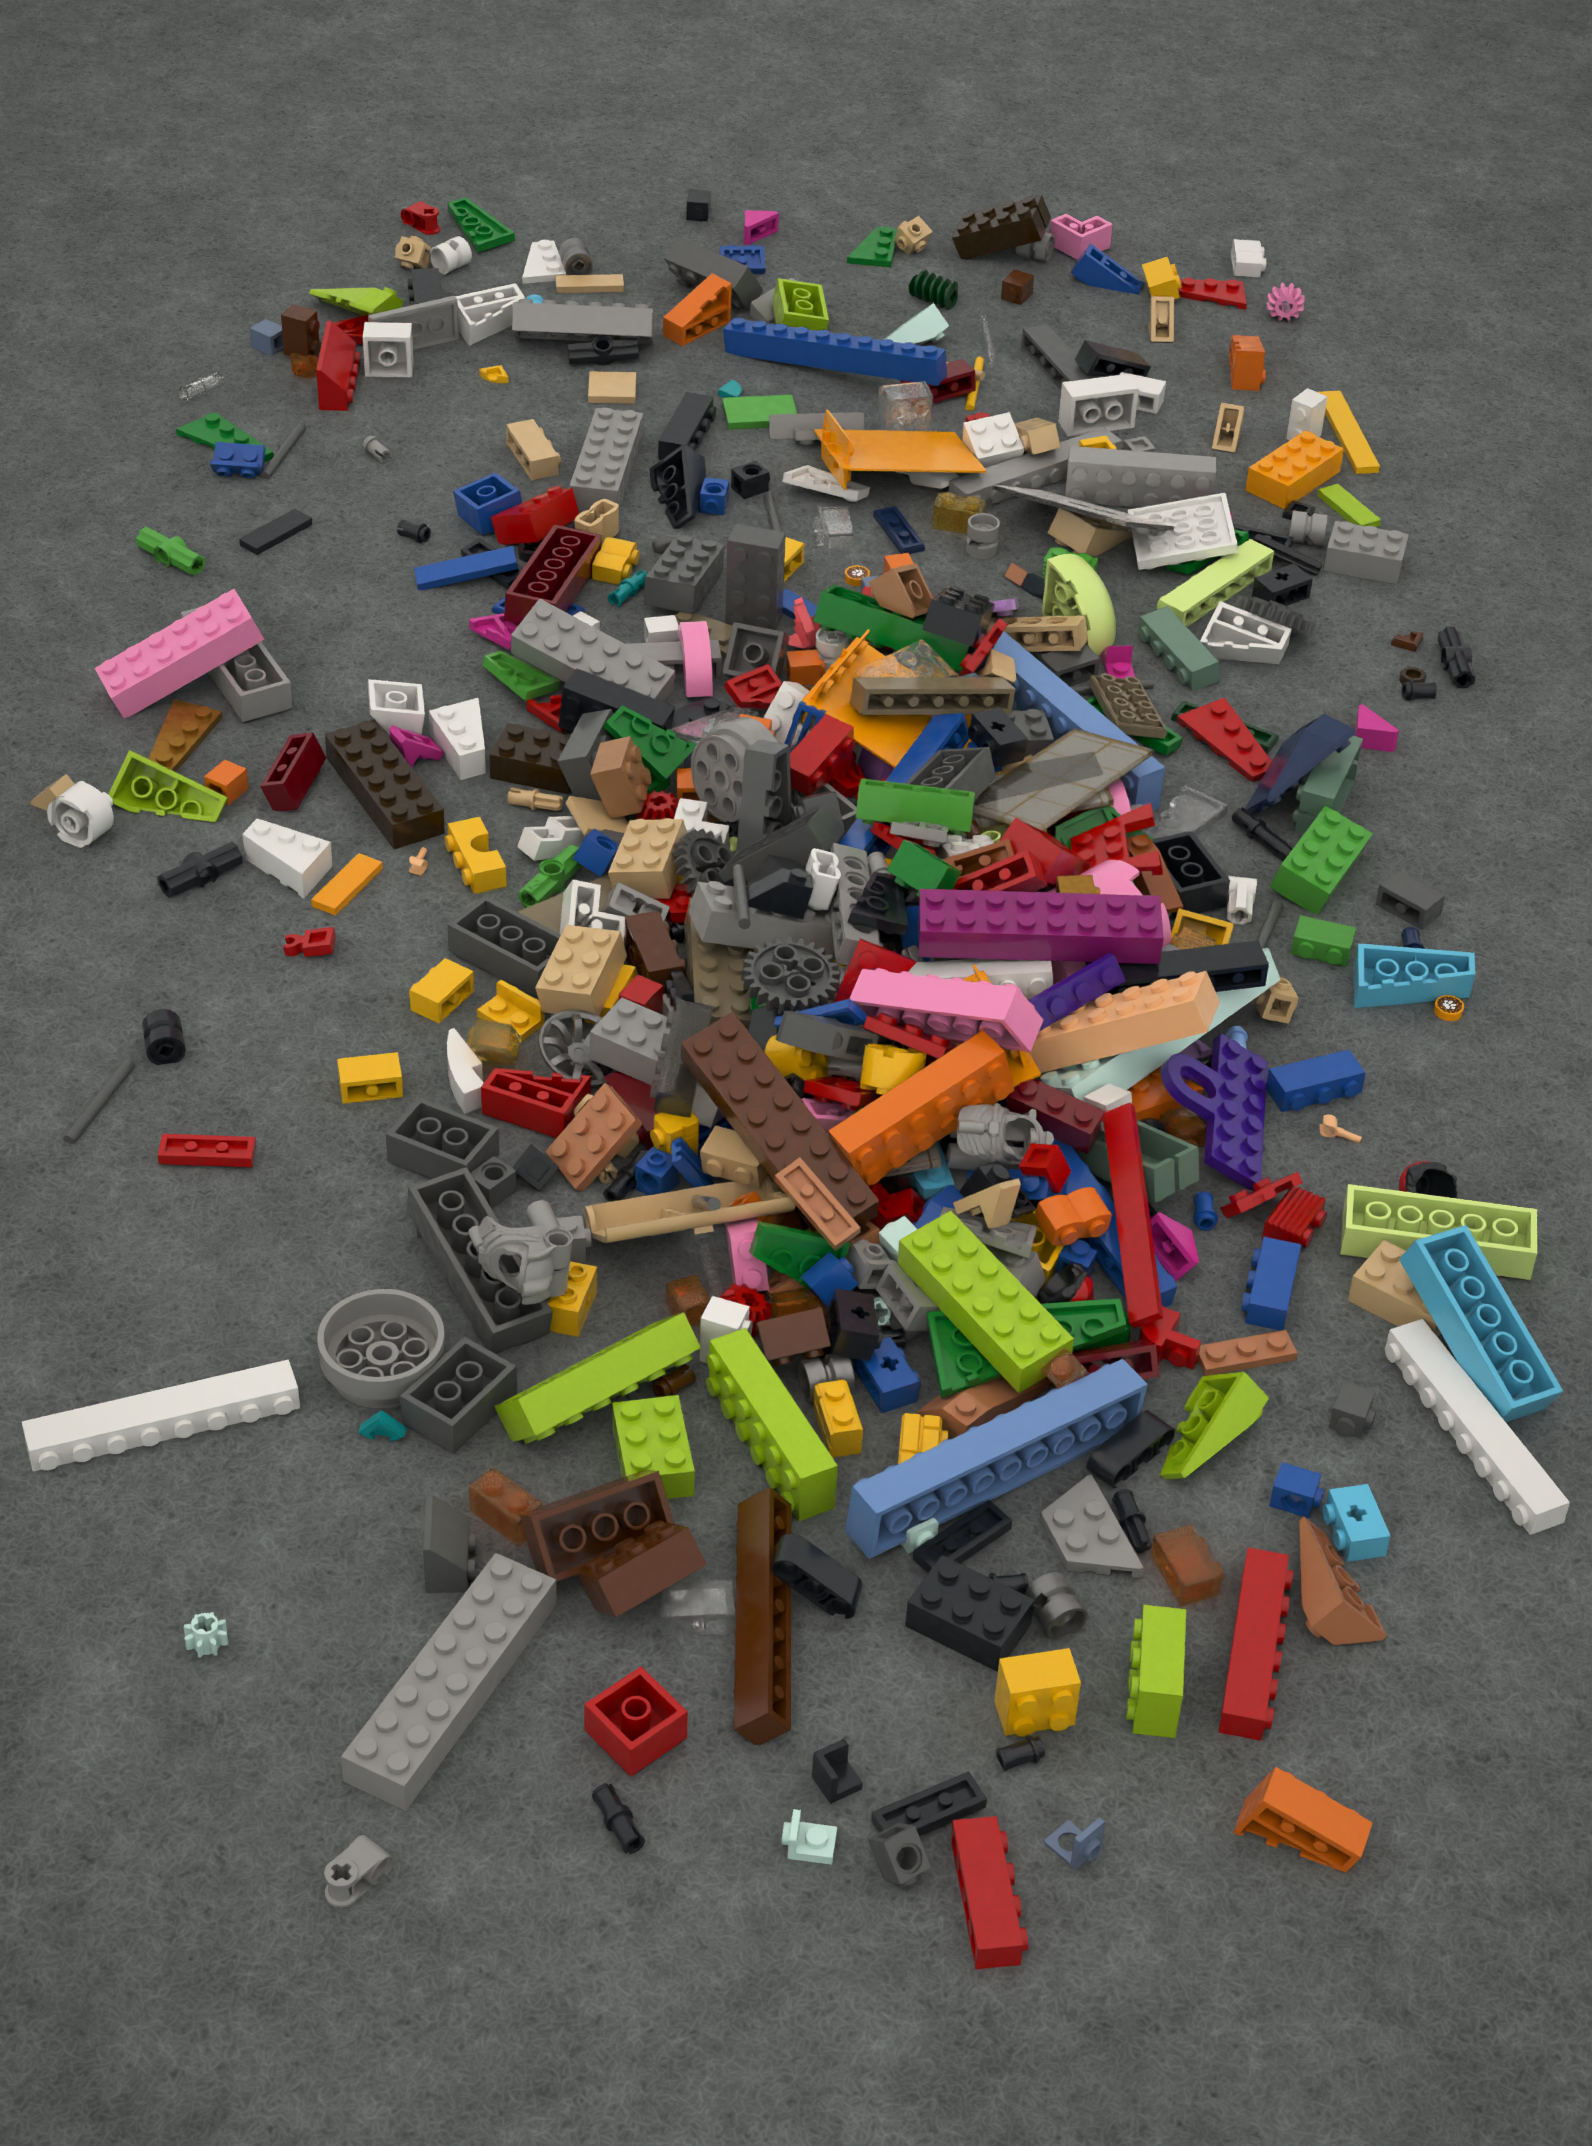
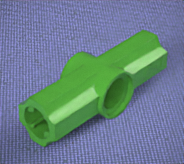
[136,526,206,576]
[518,844,583,908]

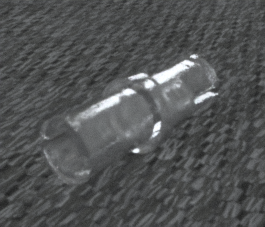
[179,372,225,401]

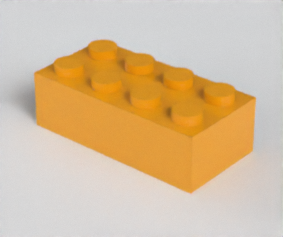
[1245,431,1344,509]

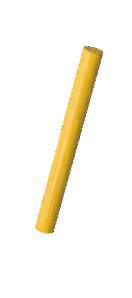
[965,356,984,411]

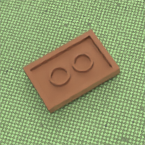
[545,1083,643,1192]

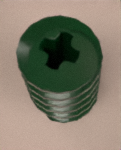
[909,270,958,310]

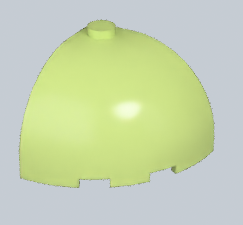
[1041,554,1116,656]

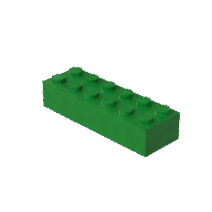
[813,584,976,673]

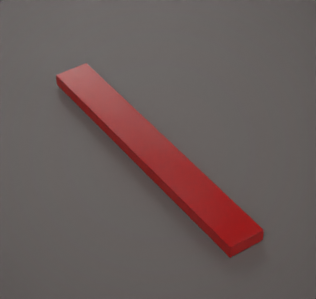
[1103,1103,1164,1328]

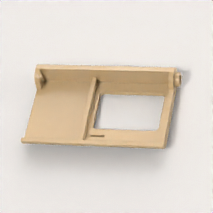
[584,1175,795,1243]

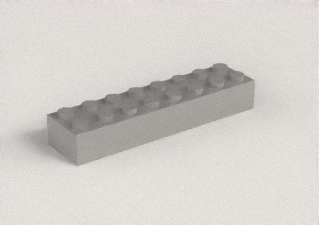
[341,1553,557,1811]

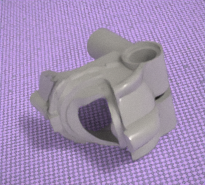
[947,1103,1054,1170]
[468,1200,573,1305]

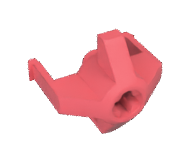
[788,597,821,650]

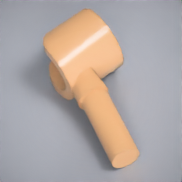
[409,847,428,876]
[1320,1115,1362,1143]

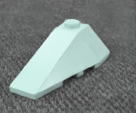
[883,303,949,345]

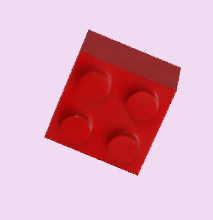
[584,1666,688,1777]

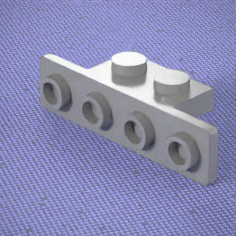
[769,412,864,445]

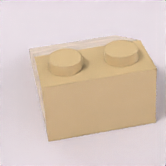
[1048,506,1132,557]

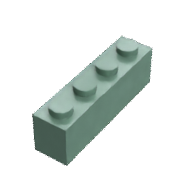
[1139,606,1219,691]

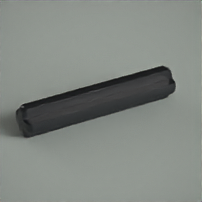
[1253,534,1322,576]

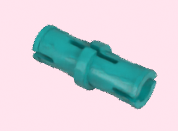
[608,569,648,607]

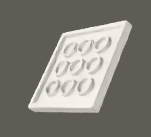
[1128,493,1238,570]

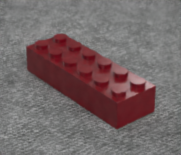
[504,525,602,625]

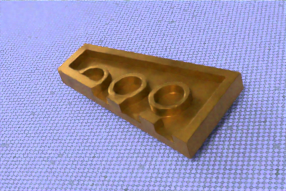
[148,699,222,772]

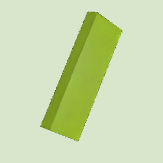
[1317,483,1381,527]

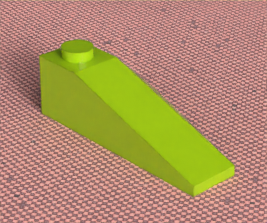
[309,287,404,315]
[108,750,228,822]
[1160,1372,1269,1479]

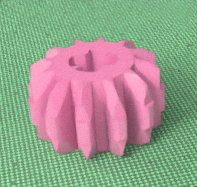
[1266,282,1305,322]

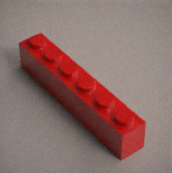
[1218,1547,1293,1741]

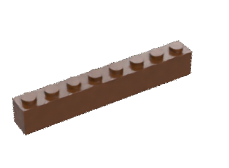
[733,1487,792,1745]

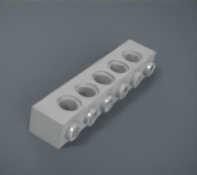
[829,843,883,965]

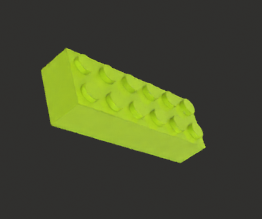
[898,1211,1074,1393]
[494,1312,701,1444]
[706,1328,838,1522]

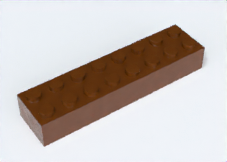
[681,1011,879,1233]

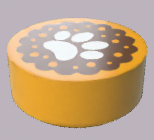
[845,565,870,586]
[1434,995,1464,1021]

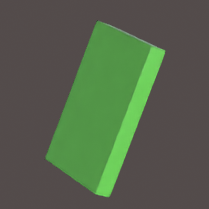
[722,395,797,429]

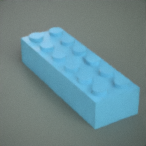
[1399,1225,1563,1422]

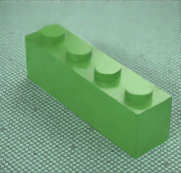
[856,778,975,835]

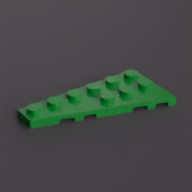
[926,1298,1126,1398]

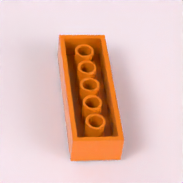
[828,1030,1015,1187]

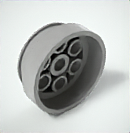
[691,717,778,822]
[317,1289,445,1408]

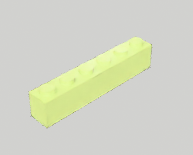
[1157,539,1274,627]

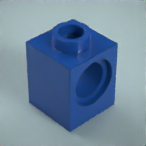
[700,477,729,515]
[573,828,620,877]
[635,1147,679,1195]
[1269,1462,1324,1518]

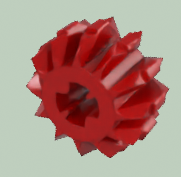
[636,790,680,820]
[720,1283,772,1338]

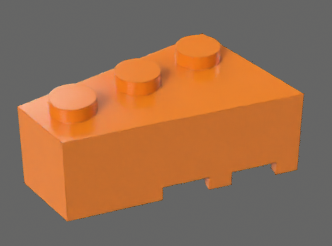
[663,273,732,346]
[1229,335,1266,391]
[1127,1065,1203,1124]
[1233,1766,1373,1872]

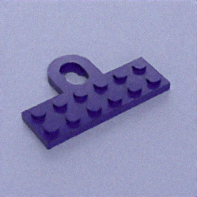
[1161,1033,1268,1190]

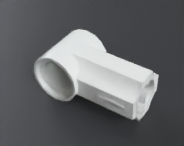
[1227,876,1257,925]

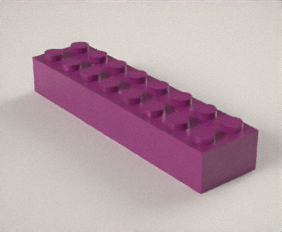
[918,889,1164,964]

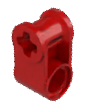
[400,201,441,235]

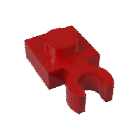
[283,927,336,957]

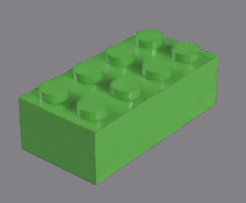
[1270,805,1373,915]

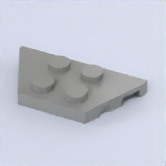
[1040,1474,1144,1578]

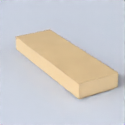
[555,274,624,293]

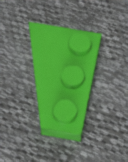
[482,651,560,701]

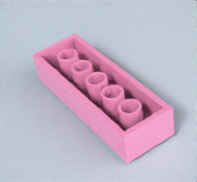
[95,589,265,718]
[849,968,1043,1052]

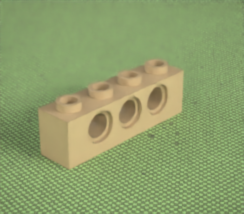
[985,615,1088,652]

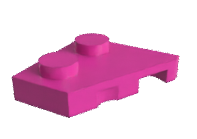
[469,613,518,650]

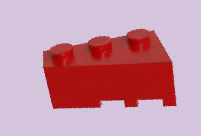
[491,486,579,545]
[790,714,855,796]
[481,1068,591,1138]

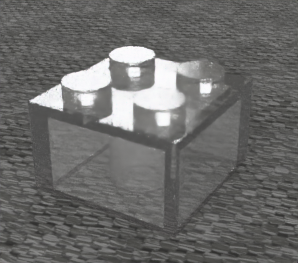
[877,381,933,431]

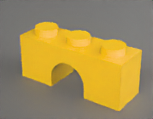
[444,817,507,894]

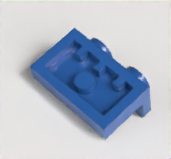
[719,245,765,274]
[210,442,266,478]

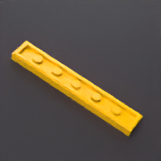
[1318,391,1380,474]

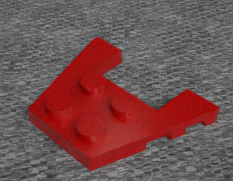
[1070,803,1163,876]

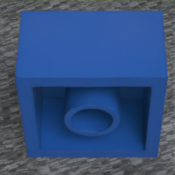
[453,472,522,535]

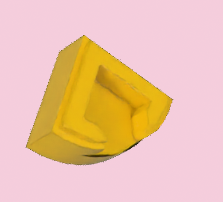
[479,365,509,383]

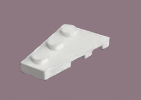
[522,240,566,284]
[782,465,870,502]

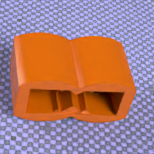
[1035,1187,1112,1246]

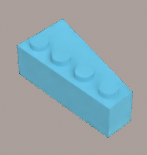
[1353,943,1475,1008]

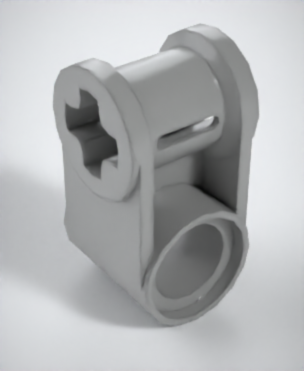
[324,1835,394,1908]

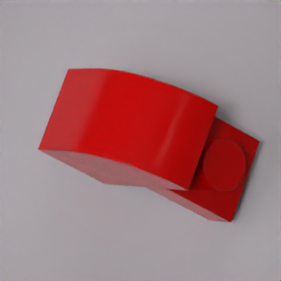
[869,1182,925,1231]
[1138,1306,1201,1370]

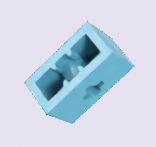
[1322,1484,1391,1562]

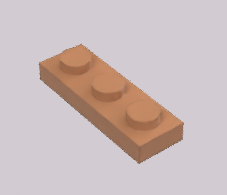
[775,1157,861,1251]
[1198,1330,1298,1376]

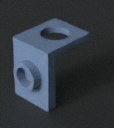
[1044,1817,1105,1870]

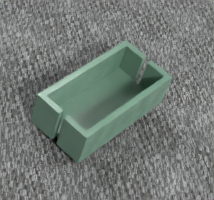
[1292,736,1363,834]
[1074,1120,1199,1203]

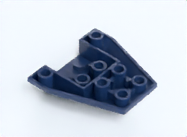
[1245,714,1357,813]

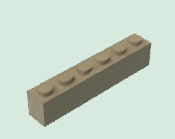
[850,677,1016,715]

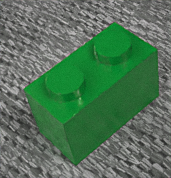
[887,840,962,897]

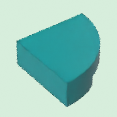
[718,380,742,398]
[358,1410,407,1441]

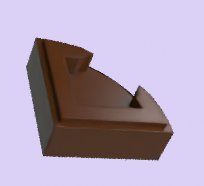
[1391,631,1424,652]

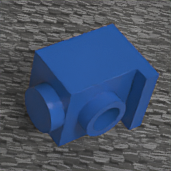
[1054,1240,1097,1277]

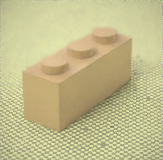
[1014,418,1060,455]
[506,419,561,480]

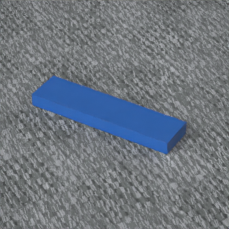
[414,546,518,590]

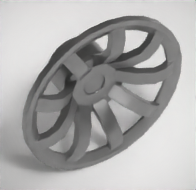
[538,1010,617,1087]

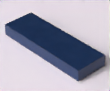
[873,506,925,554]

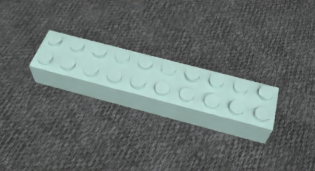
[1040,948,1281,1102]

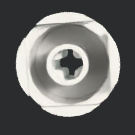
[47,781,114,848]

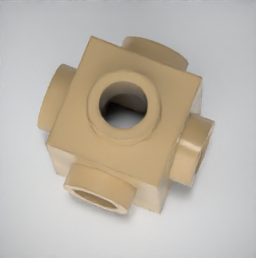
[894,215,933,255]
[395,235,431,270]
[1253,977,1299,1024]

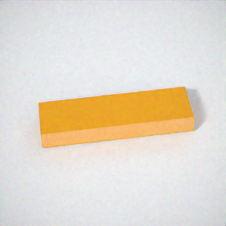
[311,853,383,916]

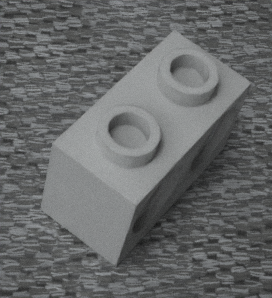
[601,882,670,922]

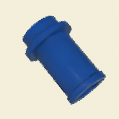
[1193,1191,1218,1231]

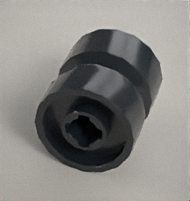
[142,1009,186,1065]

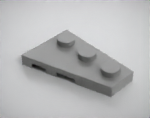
[940,1207,1037,1258]

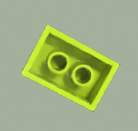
[772,278,829,331]
[612,1395,695,1499]
[1126,1605,1186,1738]

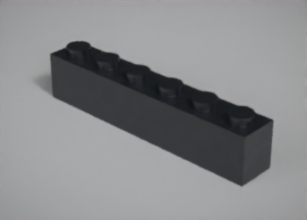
[1084,940,1269,995]

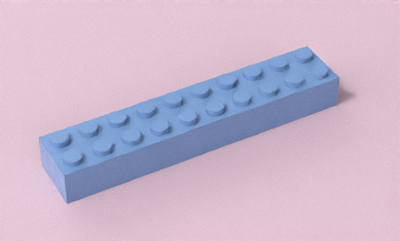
[976,632,1165,811]
[845,1359,1148,1559]

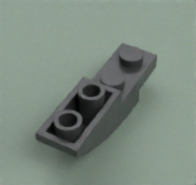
[776,1010,896,1063]

